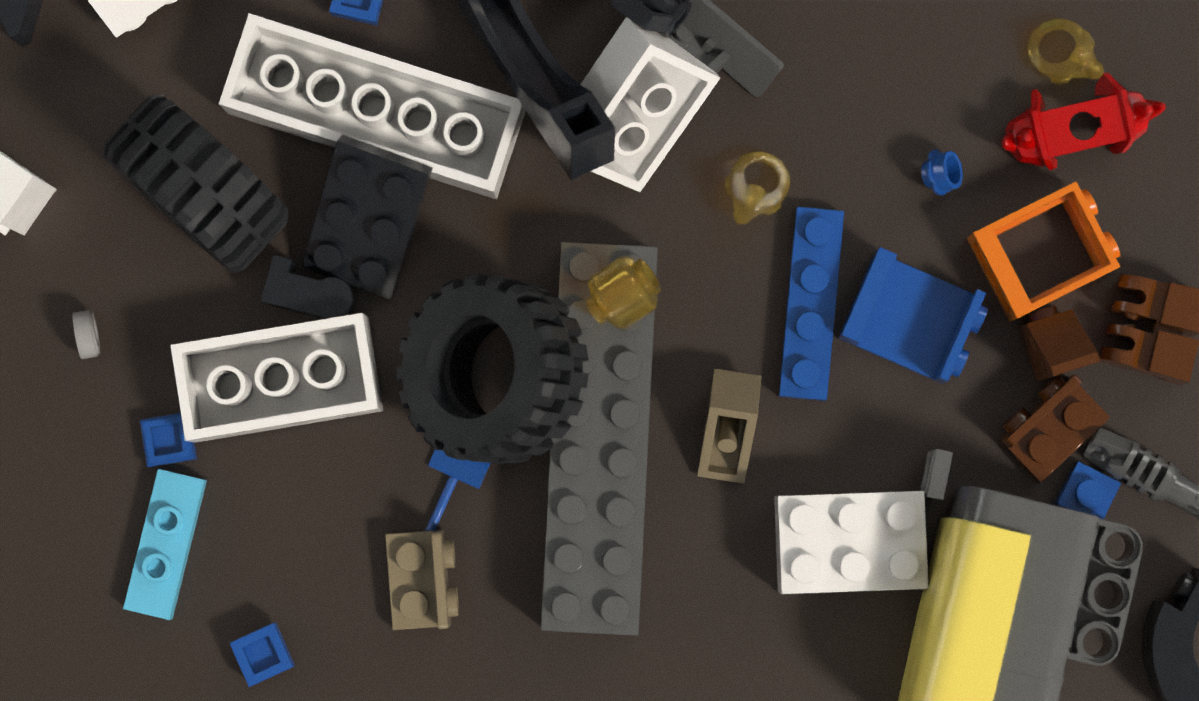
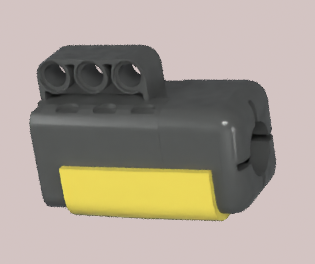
[898,486,1143,701]

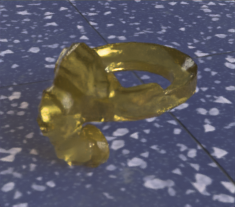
[1028,18,1104,84]
[725,151,790,225]

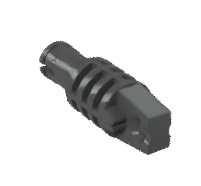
[1083,428,1199,520]

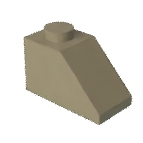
[697,369,762,484]

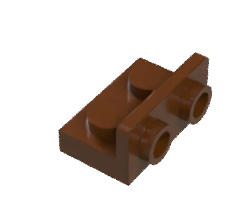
[999,374,1111,483]

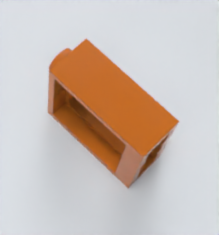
[966,181,1120,322]

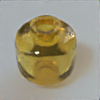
[586,256,662,329]

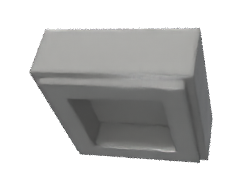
[920,449,953,500]

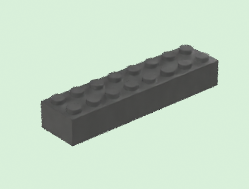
[541,242,658,636]

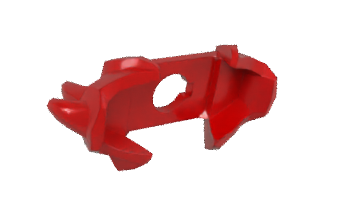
[1001,72,1166,170]

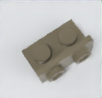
[385,529,459,630]

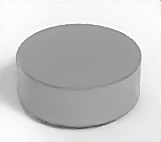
[72,310,101,359]

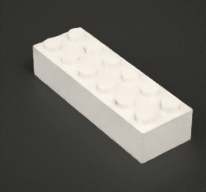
[219,13,526,200]

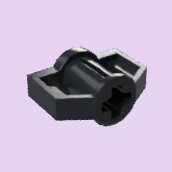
[610,0,692,38]

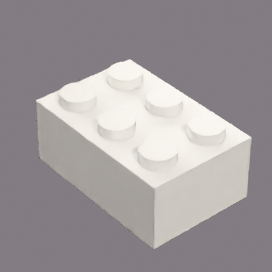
[774,491,929,594]

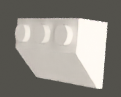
[580,17,720,192]

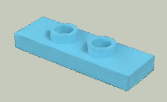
[123,469,207,620]

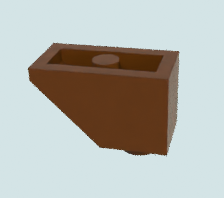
[1018,305,1100,382]

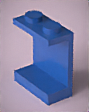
[837,247,988,384]

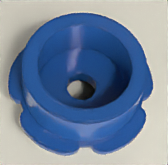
[921,149,963,196]

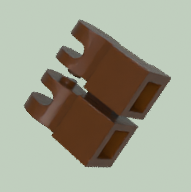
[1099,275,1199,385]

